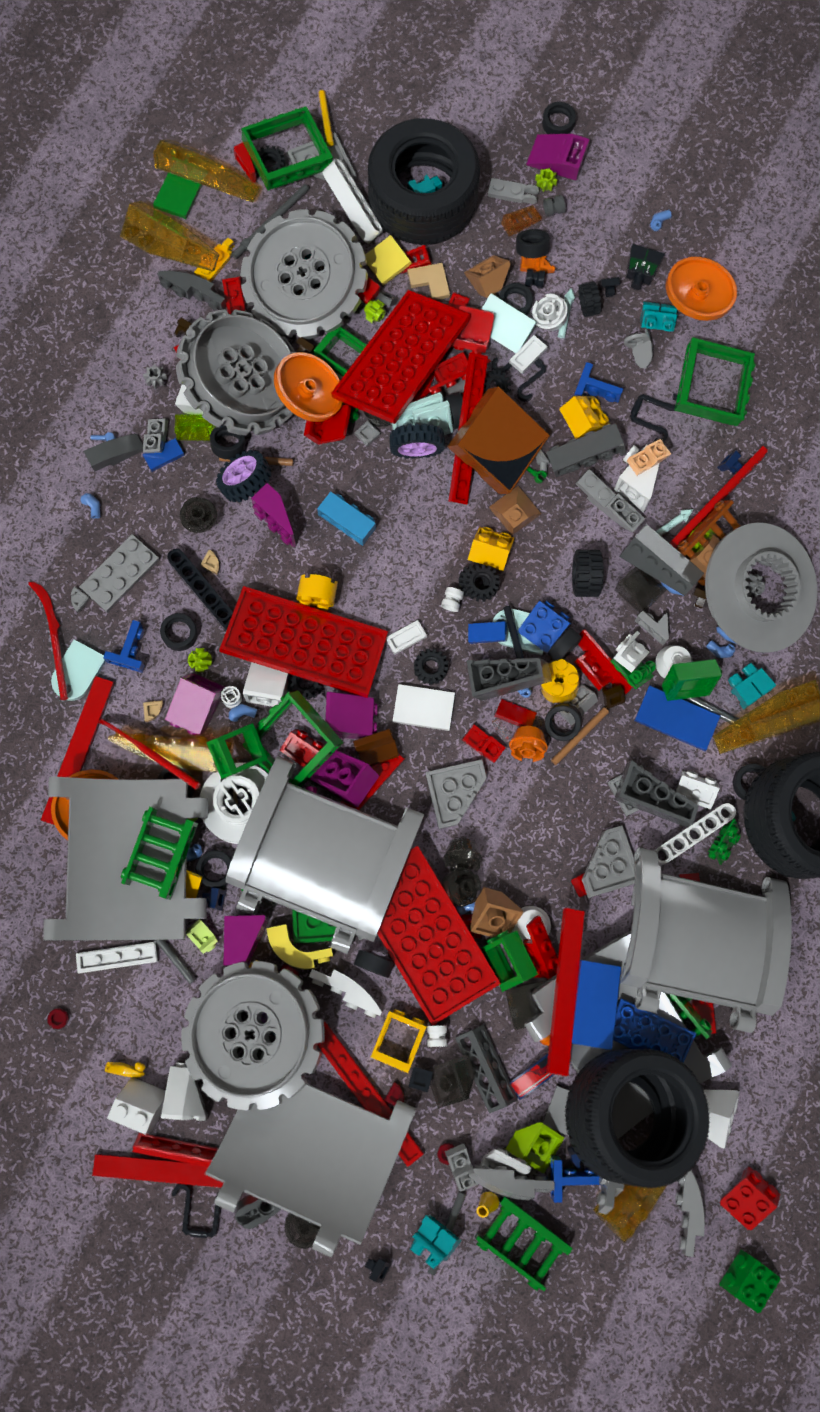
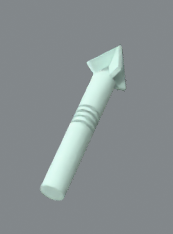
[558,288,575,338]
[655,509,693,536]

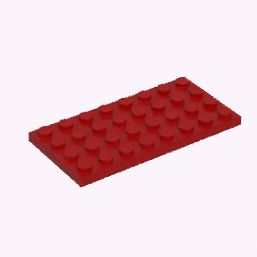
[331,290,470,424]
[219,586,388,698]
[377,846,501,1026]

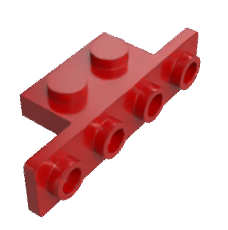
[424,352,491,396]
[575,629,633,696]
[522,916,558,980]

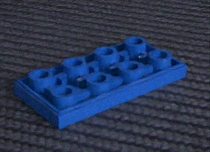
[634,685,720,751]
[572,960,621,1050]
[613,998,696,1063]

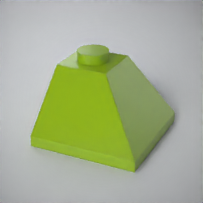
[506,1122,564,1174]

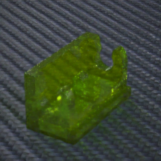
[175,414,214,441]

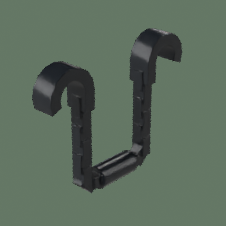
[491,357,546,402]
[630,394,677,443]
[172,1184,220,1238]

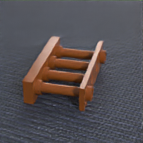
[677,500,741,585]

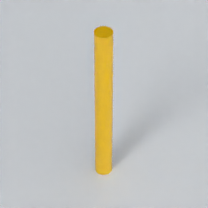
[318,90,334,147]

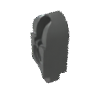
[234,1195,281,1229]

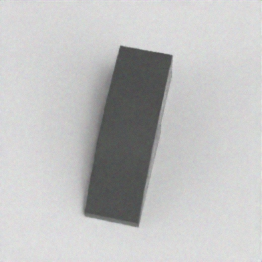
[84,434,143,472]

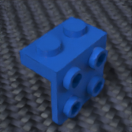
[518,600,572,652]

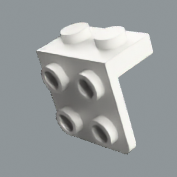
[480,1148,531,1179]

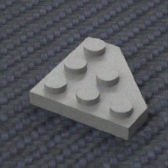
[287,133,356,180]
[425,759,487,829]
[582,826,635,898]

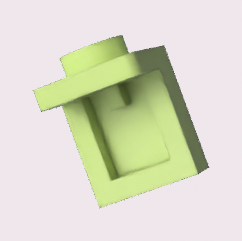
[185,919,218,954]

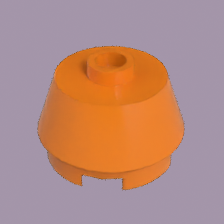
[509,726,548,762]

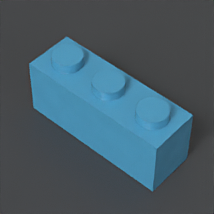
[317,492,376,546]

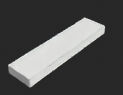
[76,942,158,974]

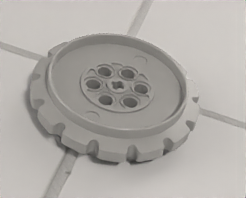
[241,209,368,339]
[176,309,295,436]
[181,961,324,1111]

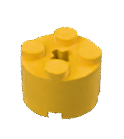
[296,574,338,611]
[541,659,579,703]

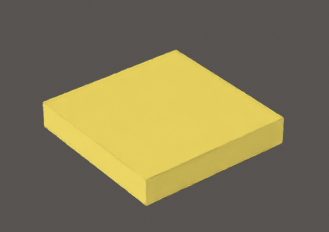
[365,235,412,286]

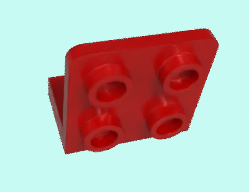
[451,305,495,354]
[304,405,351,445]
[720,1166,780,1230]

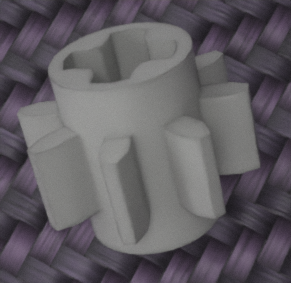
[143,364,167,389]
[745,574,765,597]

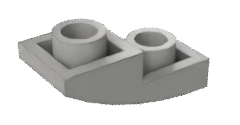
[143,419,168,453]
[445,1143,478,1192]

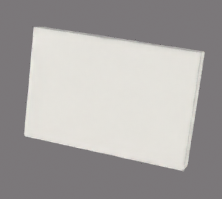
[393,684,455,731]

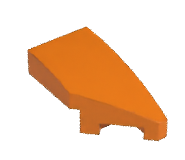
[520,256,555,273]

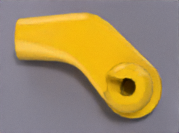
[105,1062,145,1078]

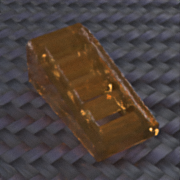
[501,205,542,236]

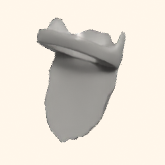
[624,329,653,368]

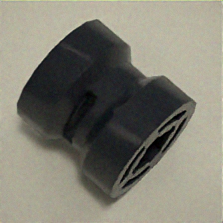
[525,268,545,289]

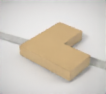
[407,263,450,300]

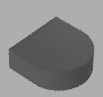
[377,292,398,307]

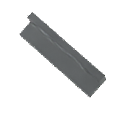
[455,1025,518,1114]

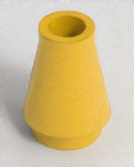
[477,1192,499,1218]

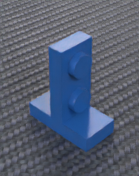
[574,362,623,402]
[103,620,145,673]
[550,1155,601,1203]

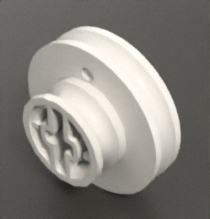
[200,763,268,844]

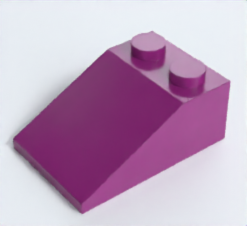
[309,750,379,808]

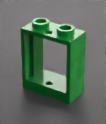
[314,327,366,376]
[662,659,722,701]
[206,723,268,779]
[481,930,538,992]

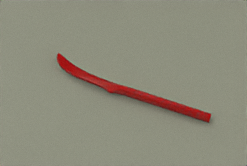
[28,582,68,700]
[99,719,200,790]

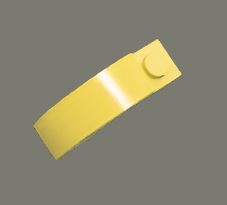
[266,924,334,970]

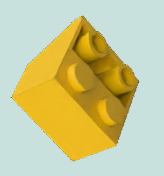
[559,396,609,439]
[468,527,514,571]

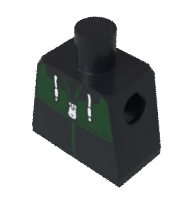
[626,244,665,290]

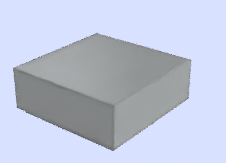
[354,421,380,447]

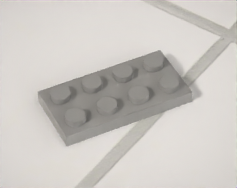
[80,534,160,613]

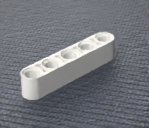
[323,159,383,243]
[654,803,736,865]

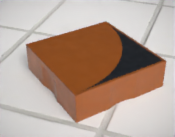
[447,386,550,494]

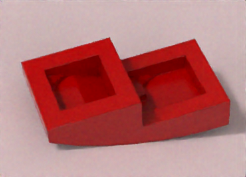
[461,724,506,763]

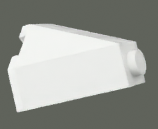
[161,1062,208,1121]
[704,1090,740,1149]

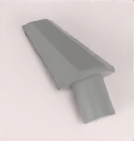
[536,449,550,473]

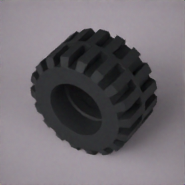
[572,549,604,597]

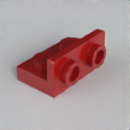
[279,729,324,767]

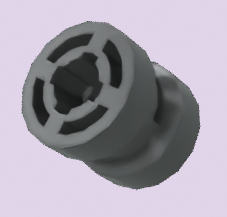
[543,195,565,217]

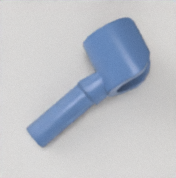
[91,432,116,441]

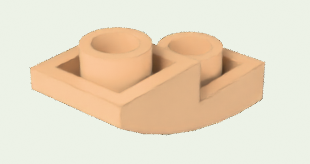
[627,439,671,476]

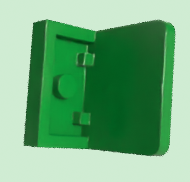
[719,1249,780,1313]

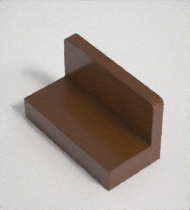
[353,729,399,766]

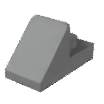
[635,611,669,645]

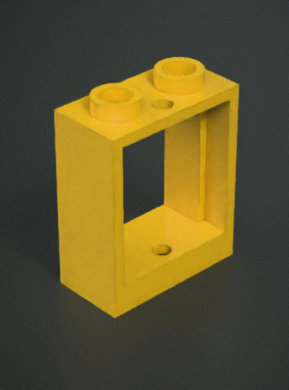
[371,1009,426,1073]

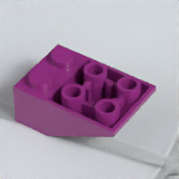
[526,134,589,181]
[251,483,296,547]

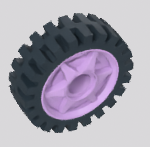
[390,424,445,459]
[216,450,272,503]

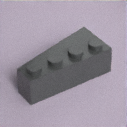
[546,424,627,477]
[619,524,704,596]
[467,658,552,701]
[614,760,699,827]

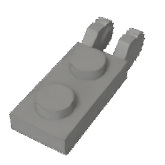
[488,178,539,204]

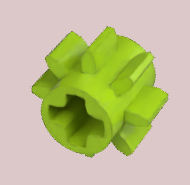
[535,168,557,192]
[364,300,386,323]
[188,648,212,672]

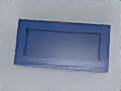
[142,438,185,472]
[468,621,507,644]

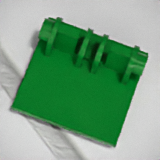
[611,658,656,690]
[708,818,741,865]

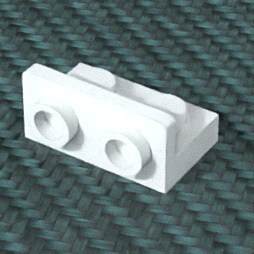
[614,631,649,673]
[675,770,720,809]

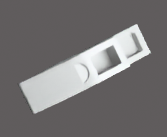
[309,969,382,1018]

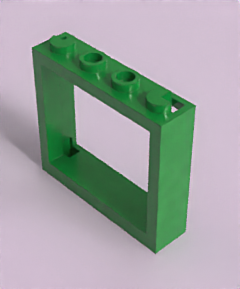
[241,106,333,191]
[674,337,756,426]
[242,690,344,787]

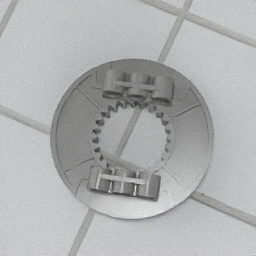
[705,523,818,653]

